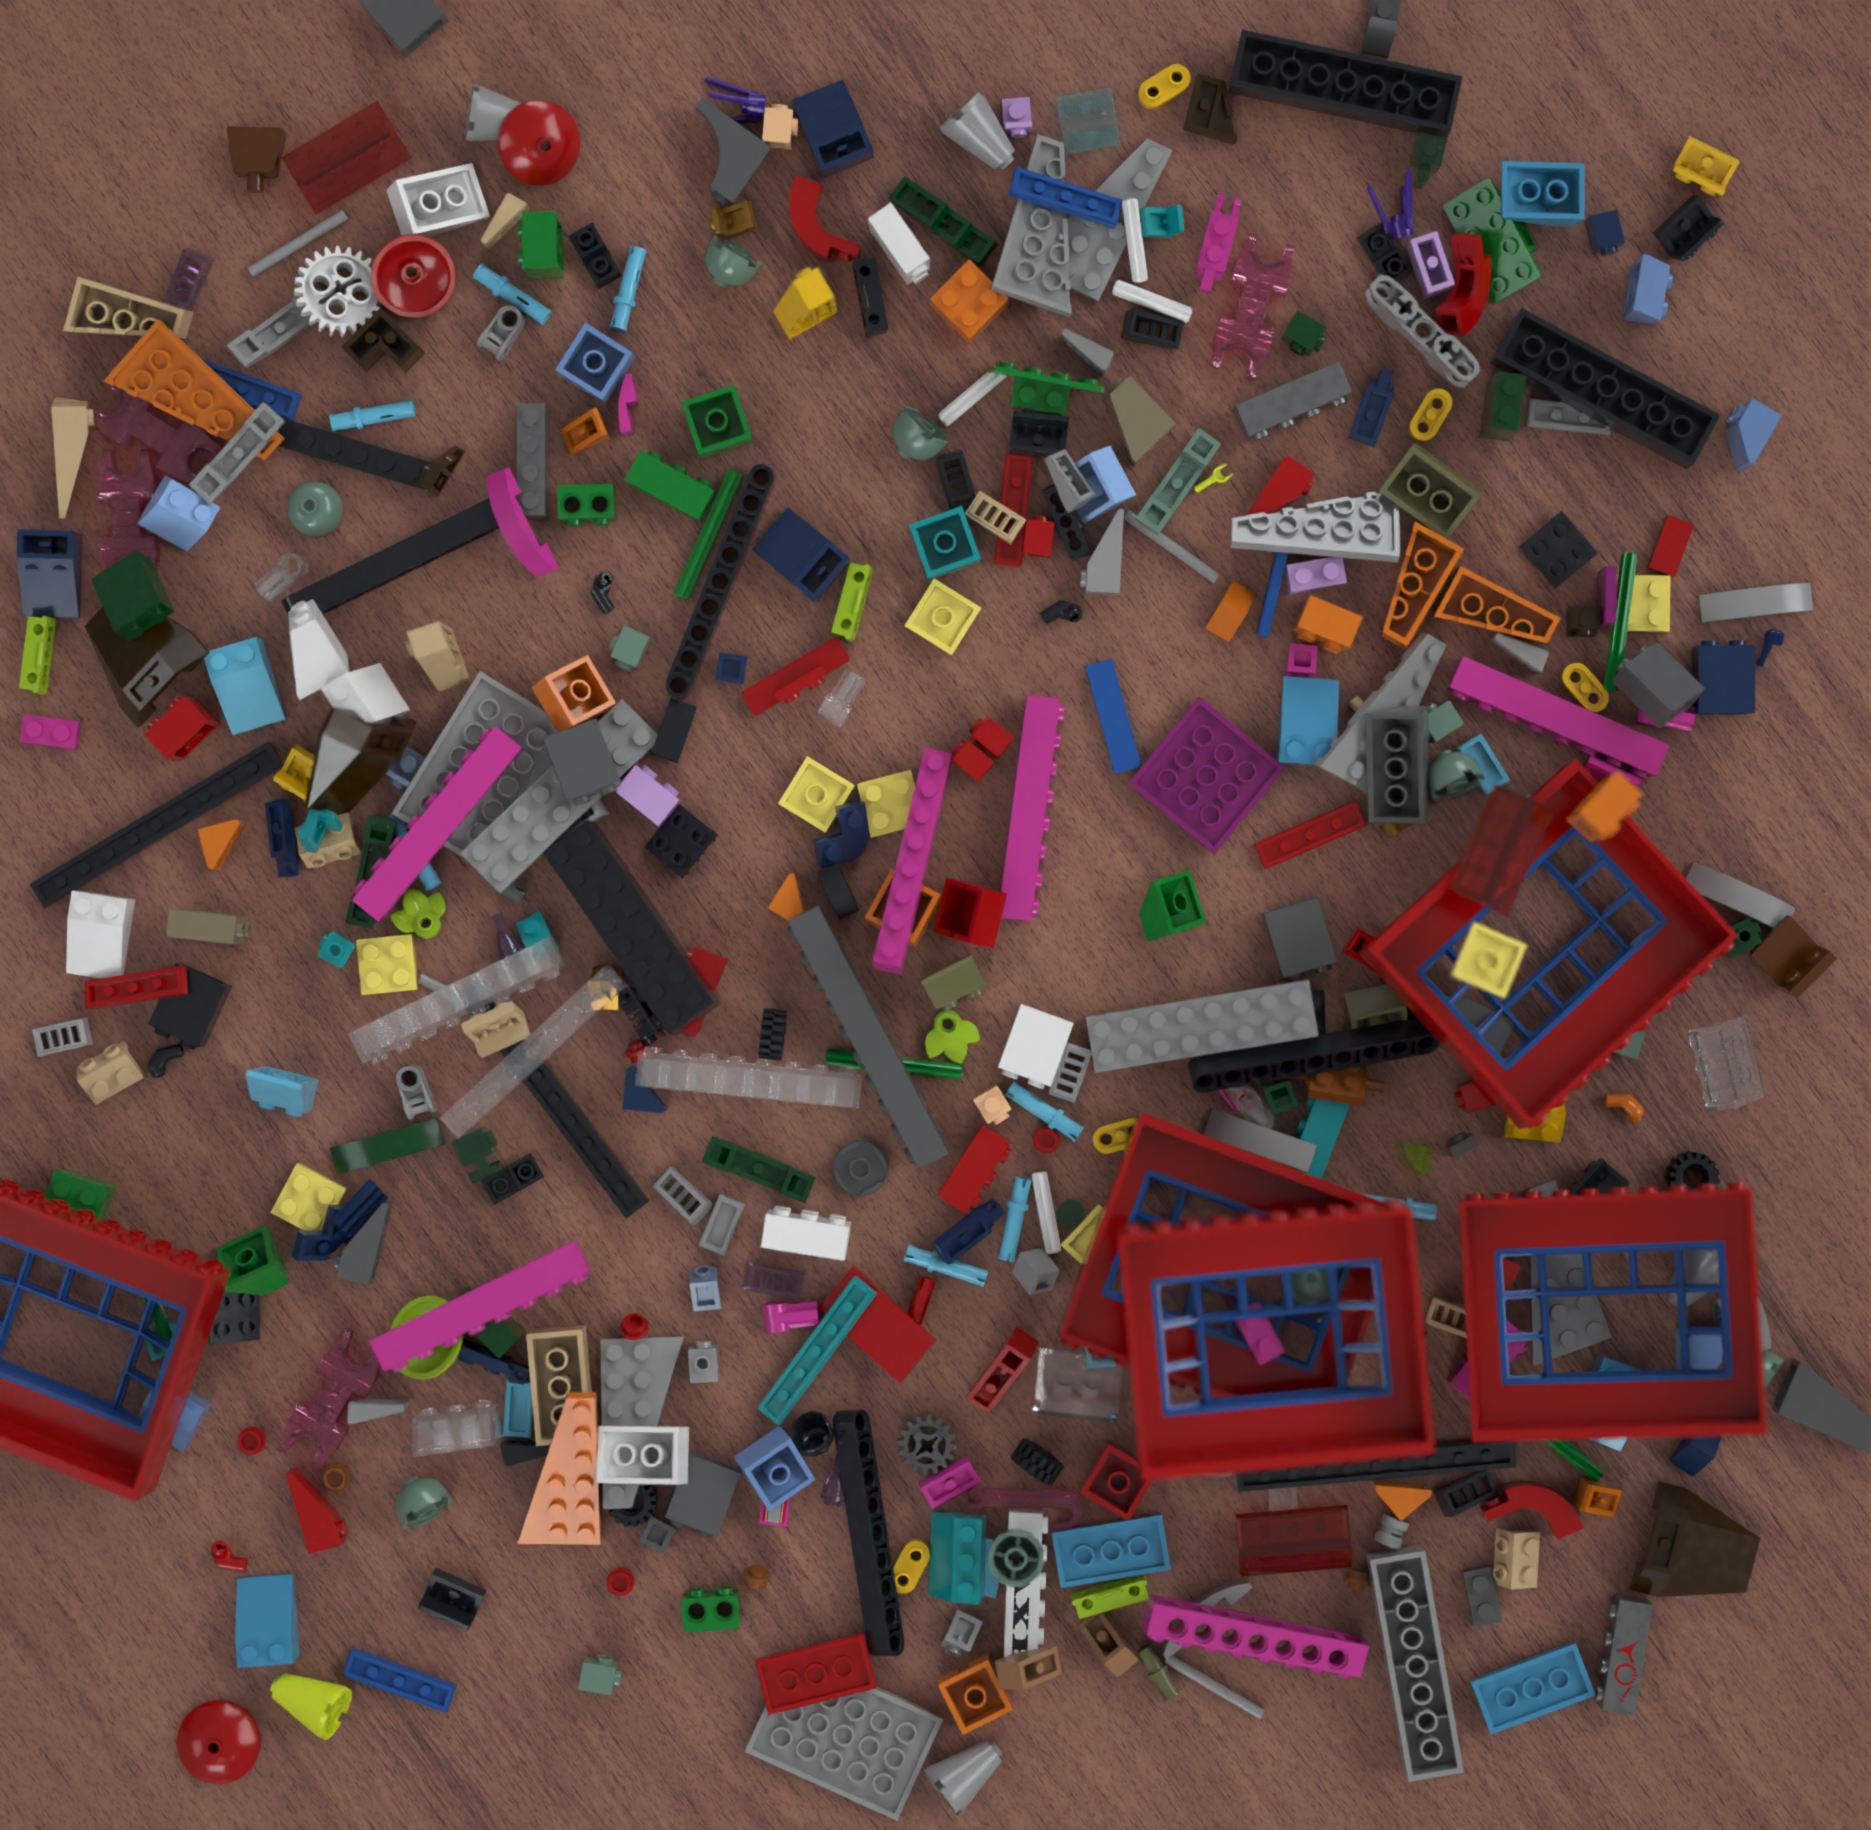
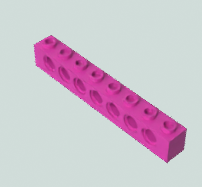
[1141,1594,1369,1679]

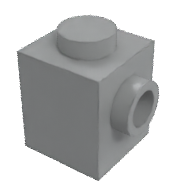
[688,1340,720,1383]

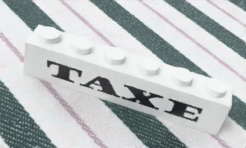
[1003,1507,1048,1658]

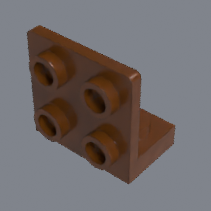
[1749,915,1837,998]

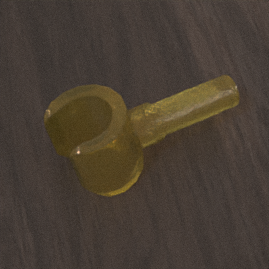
[1381,823,1416,837]

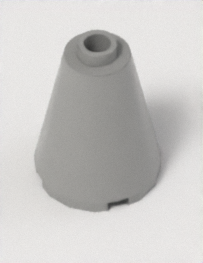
[465,84,521,142]
[939,90,1015,170]
[1667,1249,1719,1307]
[924,1739,1003,1816]

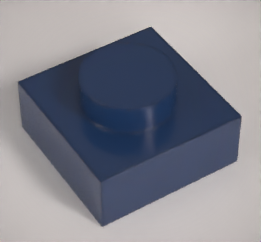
[716,652,748,685]

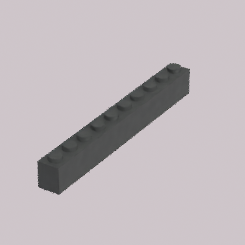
[787,903,949,1169]

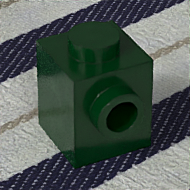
[1281,310,1327,356]
[1725,917,1762,958]

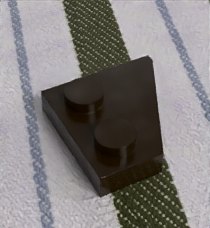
[1183,74,1237,144]
[419,445,465,497]

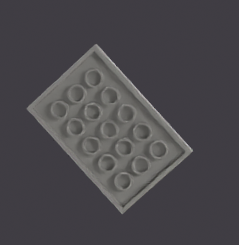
[391,671,558,858]
[745,1648,943,1821]

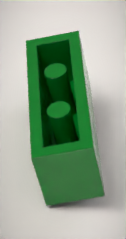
[624,450,716,523]

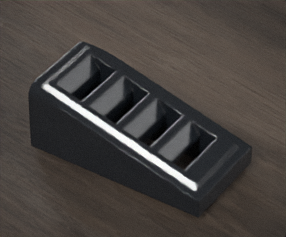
[1121,309,1184,350]
[934,449,976,510]
[500,1440,550,1466]
[1433,1470,1499,1517]

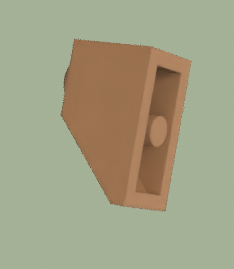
[1078,1612,1139,1677]
[995,1646,1062,1690]

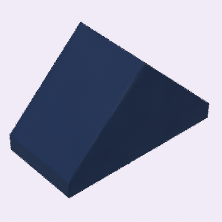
[622,1065,668,1113]
[1669,1436,1721,1476]

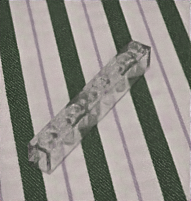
[348,936,566,1065]
[440,965,628,1138]
[634,1047,863,1109]

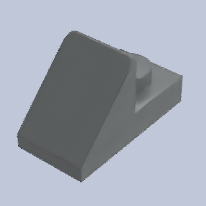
[1361,0,1401,58]

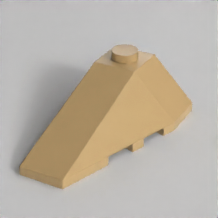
[51,398,94,519]

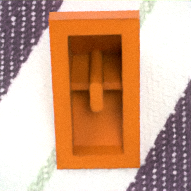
[560,408,611,455]
[1205,580,1257,642]
[197,819,246,871]
[768,873,804,921]
[1572,1477,1623,1517]
[1372,1480,1432,1521]

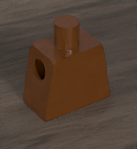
[227,126,286,193]

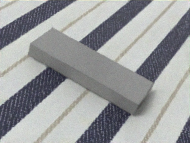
[1526,398,1611,435]

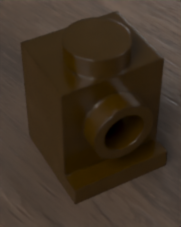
[1566,606,1601,637]

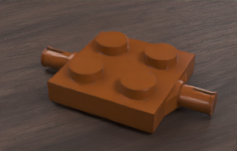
[1293,1065,1385,1106]

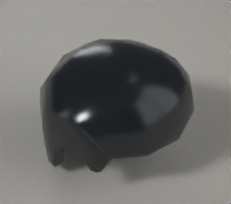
[792,1411,834,1457]

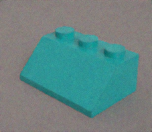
[928,1510,987,1604]

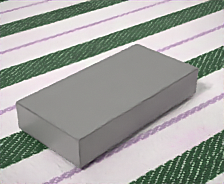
[698,1193,745,1256]

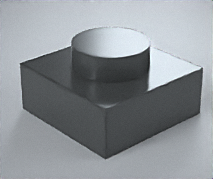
[1445,1132,1479,1158]
[639,1515,677,1554]

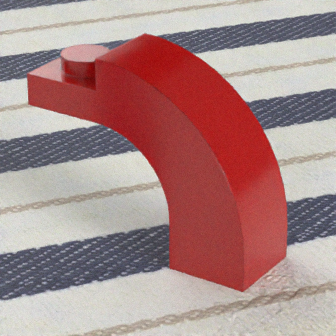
[789,175,861,262]
[1435,233,1491,337]
[1480,1480,1584,1540]

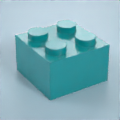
[909,506,981,581]

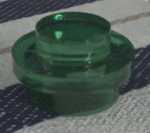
[1057,1199,1085,1228]

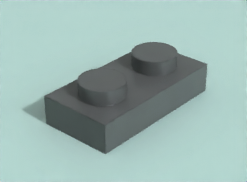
[1462,1565,1502,1627]

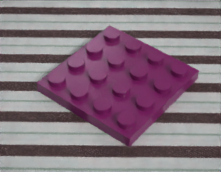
[1128,697,1286,854]

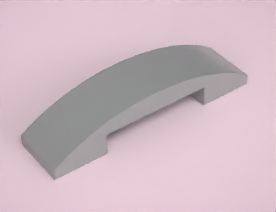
[227,283,329,368]
[189,402,285,504]
[1698,583,1813,623]
[1685,862,1795,929]
[1203,1108,1317,1172]
[1162,1578,1253,1659]

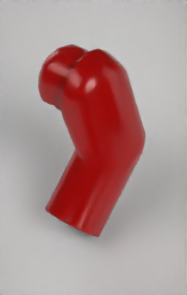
[211,1540,248,1572]

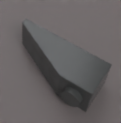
[334,1200,393,1285]

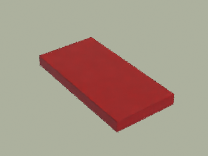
[818,1266,937,1383]
[755,1632,877,1715]

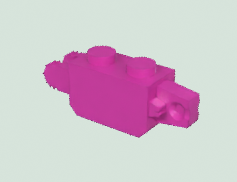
[1196,192,1242,294]

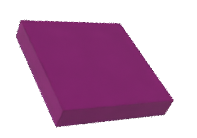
[1597,566,1617,628]

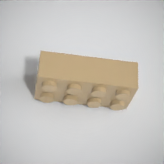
[526,1325,592,1446]

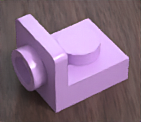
[1002,97,1032,138]

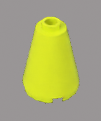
[270,1673,352,1740]

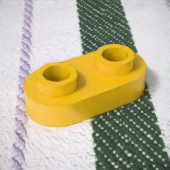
[1138,64,1191,109]
[1409,388,1452,442]
[1561,663,1609,713]
[1092,1117,1135,1154]
[893,1539,930,1594]

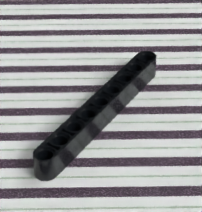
[665,464,775,699]
[281,498,500,617]
[1188,1018,1439,1093]
[833,1410,905,1656]

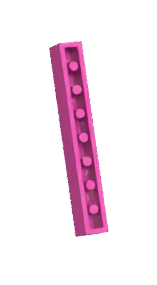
[1446,656,1670,780]
[1001,695,1065,921]
[352,726,523,922]
[873,748,952,975]
[369,1239,591,1373]

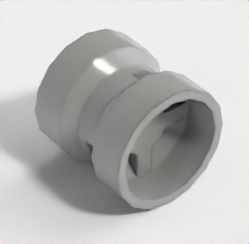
[1374,1512,1410,1550]

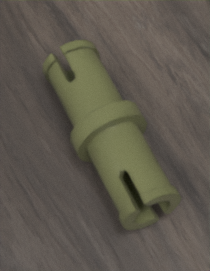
[1136,1643,1180,1701]

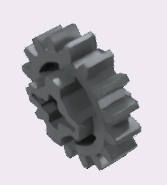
[897,1413,957,1475]

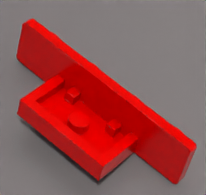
[742,637,850,715]

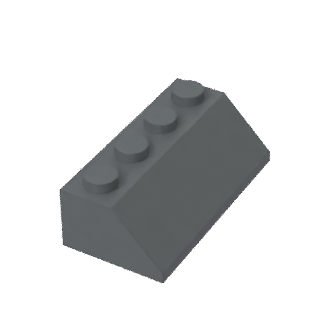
[1366,706,1430,823]

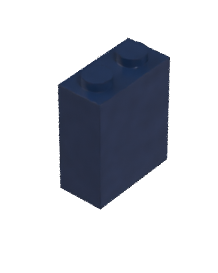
[1692,640,1755,715]

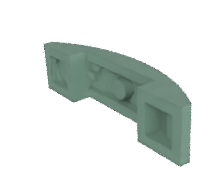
[1135,428,1221,535]

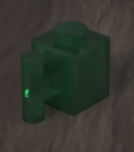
[1409,132,1447,189]
[451,1126,504,1184]

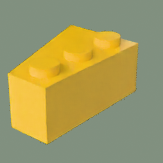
[773,267,838,340]

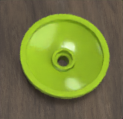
[390,1296,463,1380]

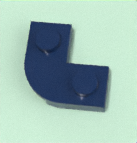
[813,800,869,868]
[292,1205,354,1261]

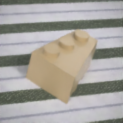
[405,621,470,692]

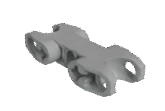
[1365,275,1480,389]

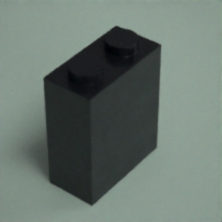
[148,963,232,1050]

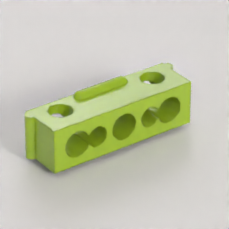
[831,562,874,642]
[19,616,56,695]
[1070,1574,1149,1619]

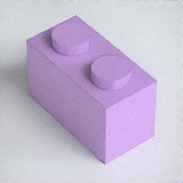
[1406,231,1455,299]
[1284,557,1347,596]
[616,765,681,827]

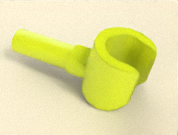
[1194,463,1233,493]

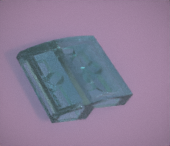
[1055,87,1121,155]

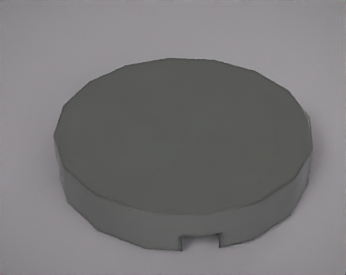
[833,1140,888,1196]

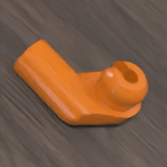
[1604,1093,1644,1123]

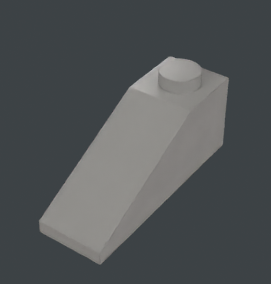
[1080,509,1124,596]

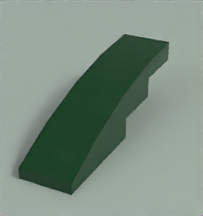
[888,176,998,267]

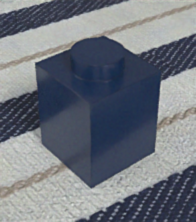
[1584,209,1625,256]

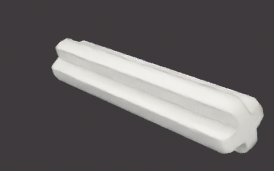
[1122,198,1148,283]
[1112,280,1193,323]
[938,372,1007,426]
[1031,1171,1061,1254]

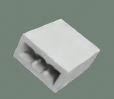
[868,203,930,285]
[998,1003,1074,1089]

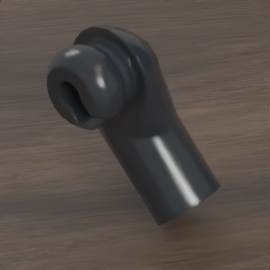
[590,571,615,615]
[1039,600,1082,625]
[147,1044,184,1078]

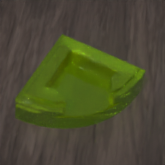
[1403,1143,1432,1175]

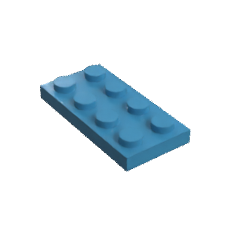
[1051,1513,1171,1588]
[1470,1641,1596,1735]

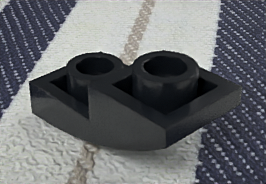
[568,222,622,289]
[1356,222,1412,286]
[651,698,697,763]
[480,1153,544,1205]

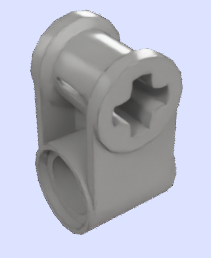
[477,306,526,361]
[396,1064,437,1120]

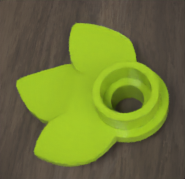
[391,889,446,939]
[925,1010,980,1064]

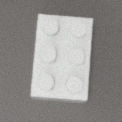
[761,1205,851,1260]

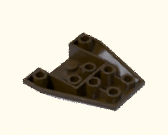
[85,607,210,728]
[304,707,416,813]
[1630,1481,1761,1597]

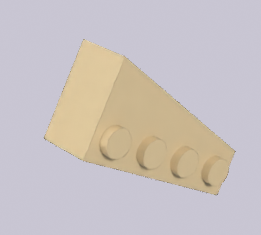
[63,277,194,339]

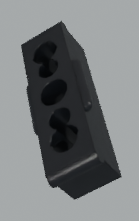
[852,257,889,339]
[1042,484,1092,561]

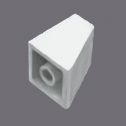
[288,599,349,700]
[321,663,410,725]

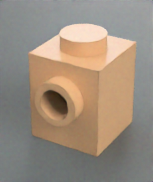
[762,104,799,150]
[973,1084,1012,1125]

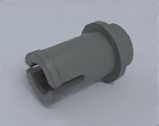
[490,882,528,905]

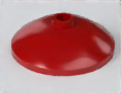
[497,100,580,186]
[371,234,456,318]
[177,1700,261,1784]

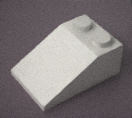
[386,163,490,237]
[66,891,135,979]
[597,1426,689,1485]

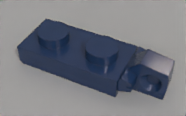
[1348,367,1395,448]
[265,799,299,878]
[933,1199,1005,1265]
[458,1338,529,1385]

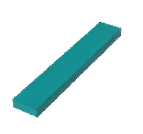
[757,1276,878,1426]

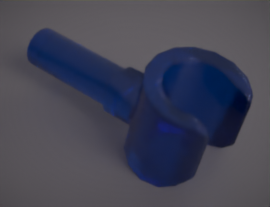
[1756,629,1784,667]

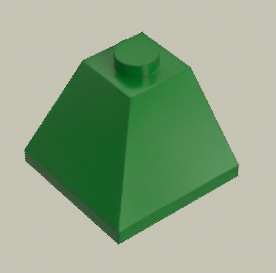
[1139,869,1206,942]
[216,1225,289,1295]

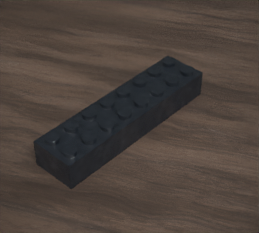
[1228,29,1463,139]
[1490,308,1720,469]
[543,820,721,1036]

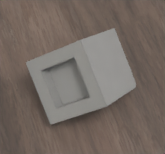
[1013,1248,1060,1295]

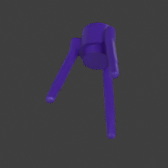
[705,77,766,123]
[1367,170,1414,240]

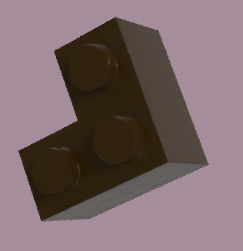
[341,308,425,373]

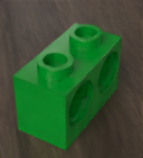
[557,484,617,527]
[681,1586,741,1633]

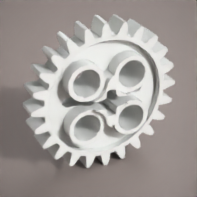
[294,246,383,337]

